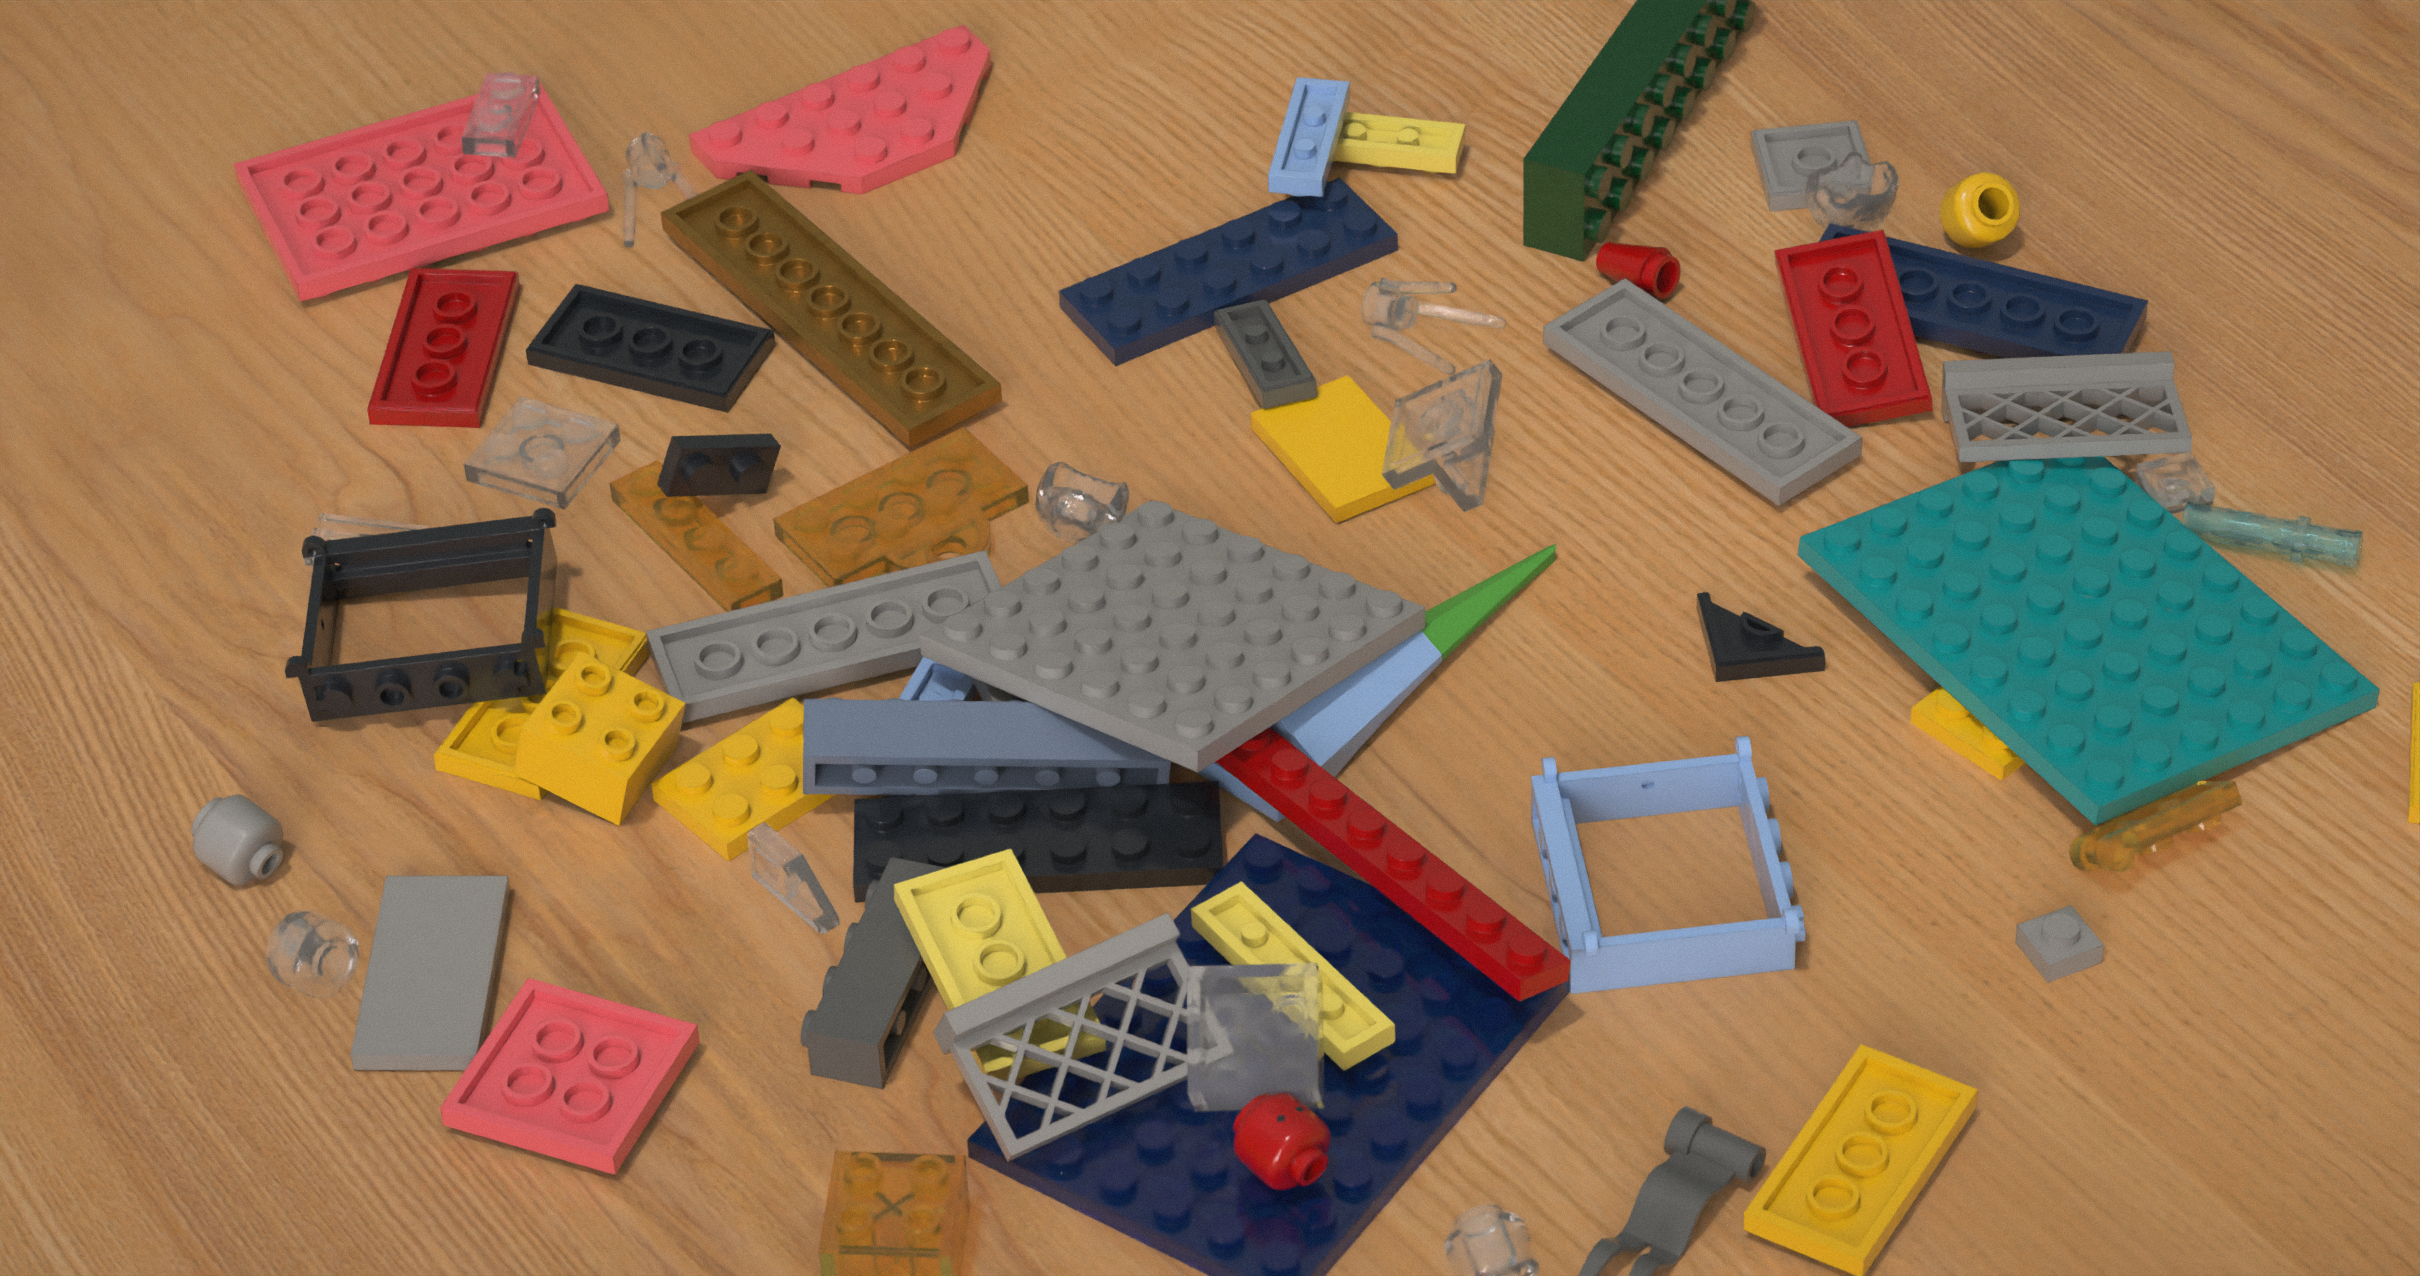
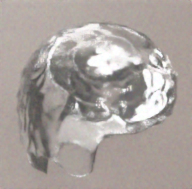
[1804,151,1899,232]
[1035,462,1129,544]

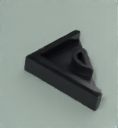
[1696,592,1825,682]

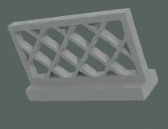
[1941,351,2192,462]
[933,912,1235,1162]

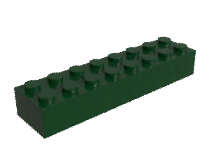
[1523,0,1756,262]

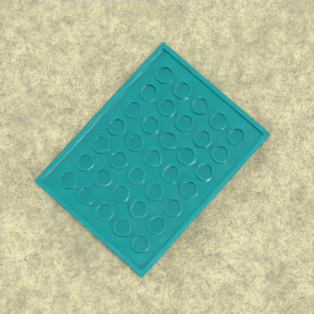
[1797,456,2380,826]

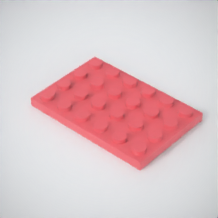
[233,77,610,302]

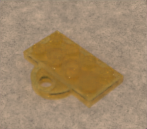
[773,427,1029,588]

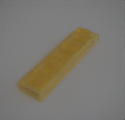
[609,460,784,612]

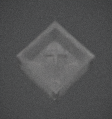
[1187,963,1324,1112]

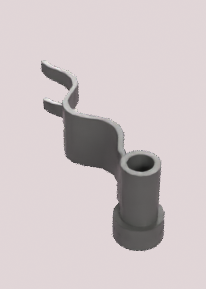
[1578,1106,1766,1276]

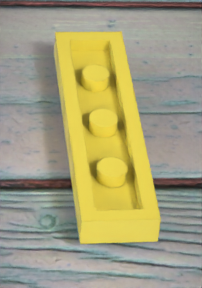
[1191,881,1395,1071]

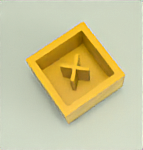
[513,651,686,826]

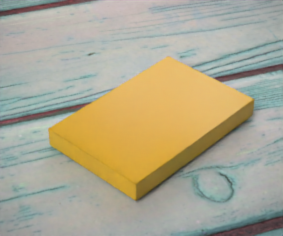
[1250,375,1435,523]

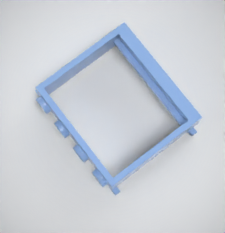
[1531,736,1806,994]

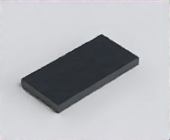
[526,284,775,413]

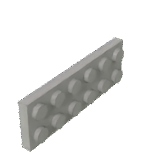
[1543,279,1862,506]
[646,550,1002,723]

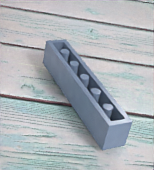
[803,697,1171,796]

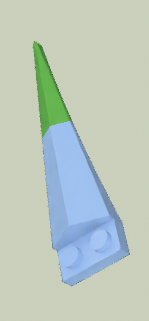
[1197,544,1556,822]

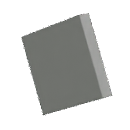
[1750,120,1878,212]

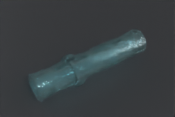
[2181,500,2363,568]

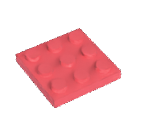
[440,978,700,1175]

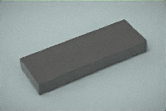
[1214,300,1317,409]

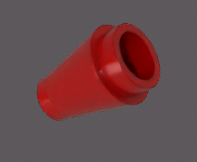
[1596,242,1681,299]

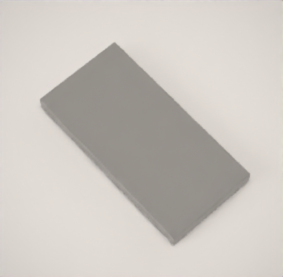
[351,876,511,1070]

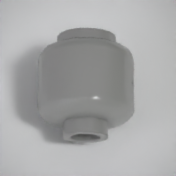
[191,794,284,885]

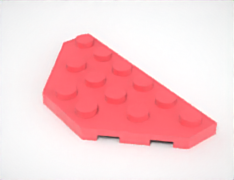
[689,24,991,194]

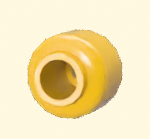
[1939,172,2020,249]

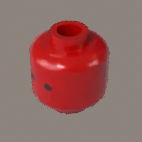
[1233,1092,1331,1191]

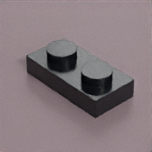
[657,433,781,497]

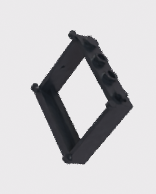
[285,508,557,722]

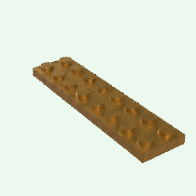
[661,170,1002,447]

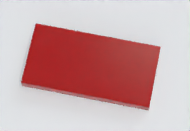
[1774,230,1933,427]
[367,268,520,428]

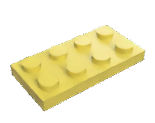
[894,849,1106,1081]

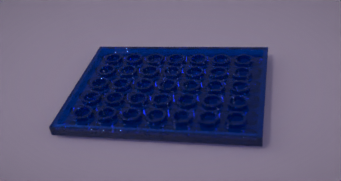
[967,833,1570,1276]

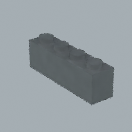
[801,857,945,1089]

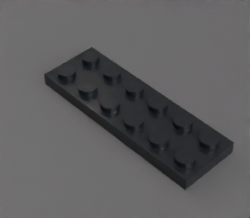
[853,781,1224,903]

